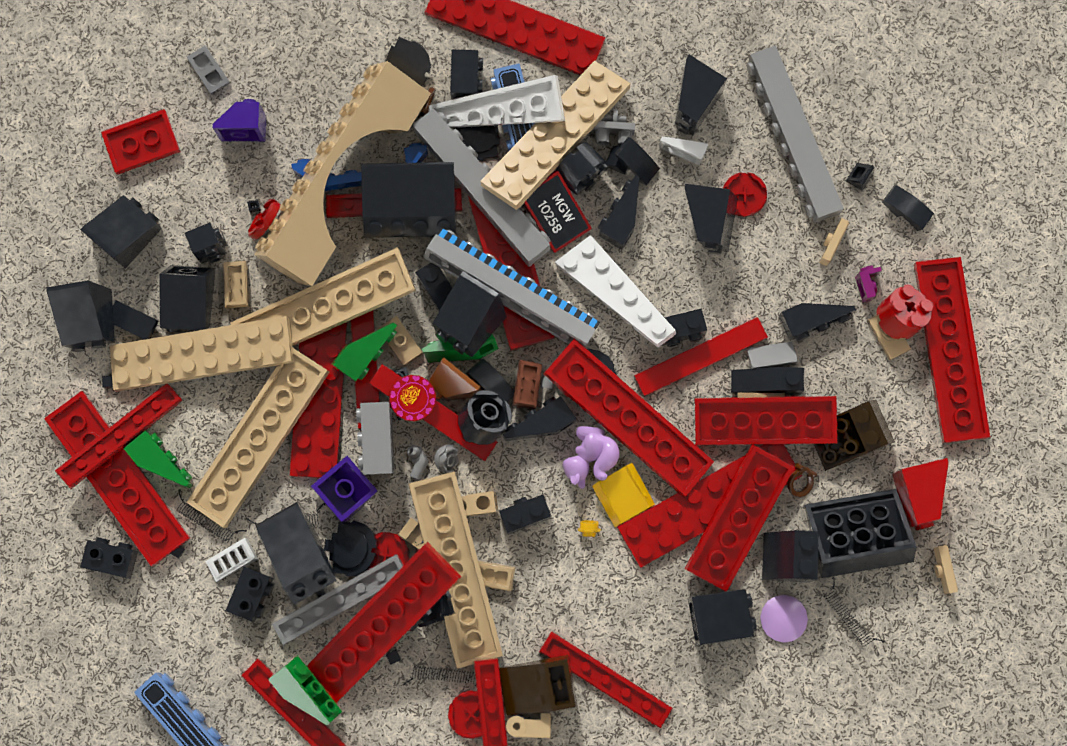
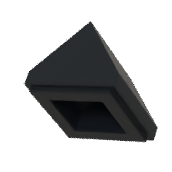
[606,146,627,175]
[846,163,875,191]

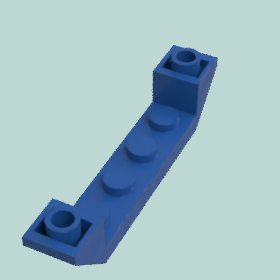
[291,143,428,191]

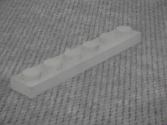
[272,554,403,645]

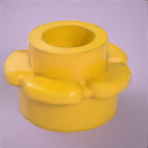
[578,520,601,537]

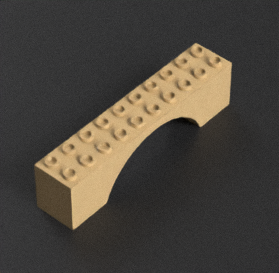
[254,61,431,286]

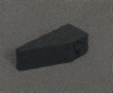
[415,263,452,311]
[731,367,804,395]

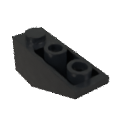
[598,175,639,250]
[779,303,856,342]
[503,396,576,441]

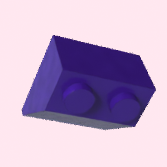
[212,99,266,142]
[311,456,378,524]

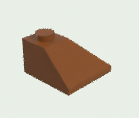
[429,358,481,401]

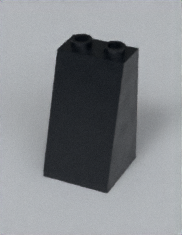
[255,502,337,605]

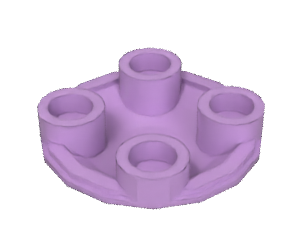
[760,595,808,643]

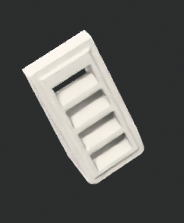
[659,137,708,165]
[205,538,258,582]

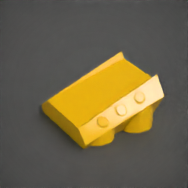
[592,463,655,527]

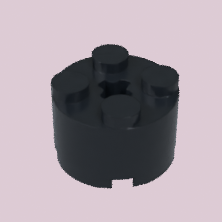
[556,142,609,196]
[458,390,512,445]

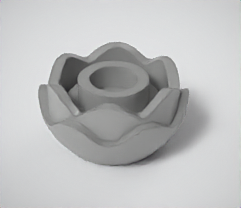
[434,444,459,473]

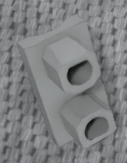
[594,109,635,146]

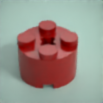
[876,284,933,340]

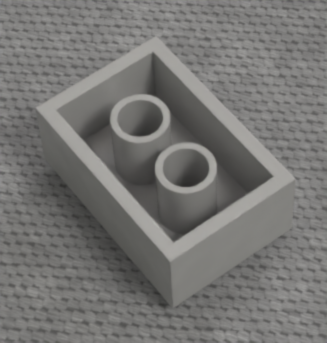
[356,402,394,475]

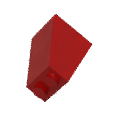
[892,458,949,531]

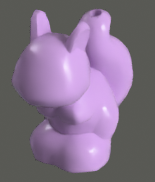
[562,426,619,489]

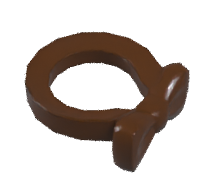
[419,87,436,117]
[787,463,817,497]

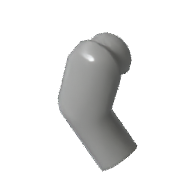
[407,445,428,481]

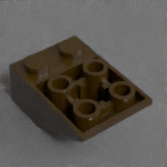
[814,400,895,471]
[499,655,577,715]

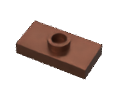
[512,360,542,410]

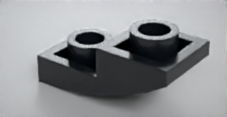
[615,137,660,186]
[882,185,934,231]
[113,300,159,339]
[466,358,514,402]

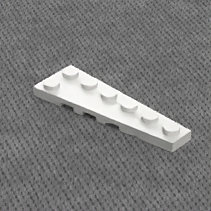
[429,75,565,128]
[555,235,676,348]

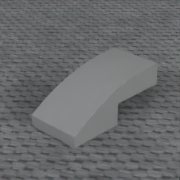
[187,45,230,94]

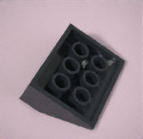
[361,162,457,238]
[805,489,917,578]

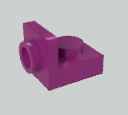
[855,265,882,303]

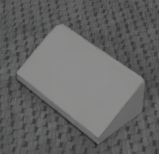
[747,342,798,369]

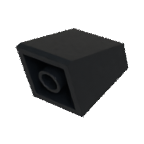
[675,54,727,135]
[684,184,738,255]
[80,195,162,269]
[159,265,216,332]
[432,271,507,357]
[46,280,115,352]
[762,530,819,583]
[688,589,757,646]

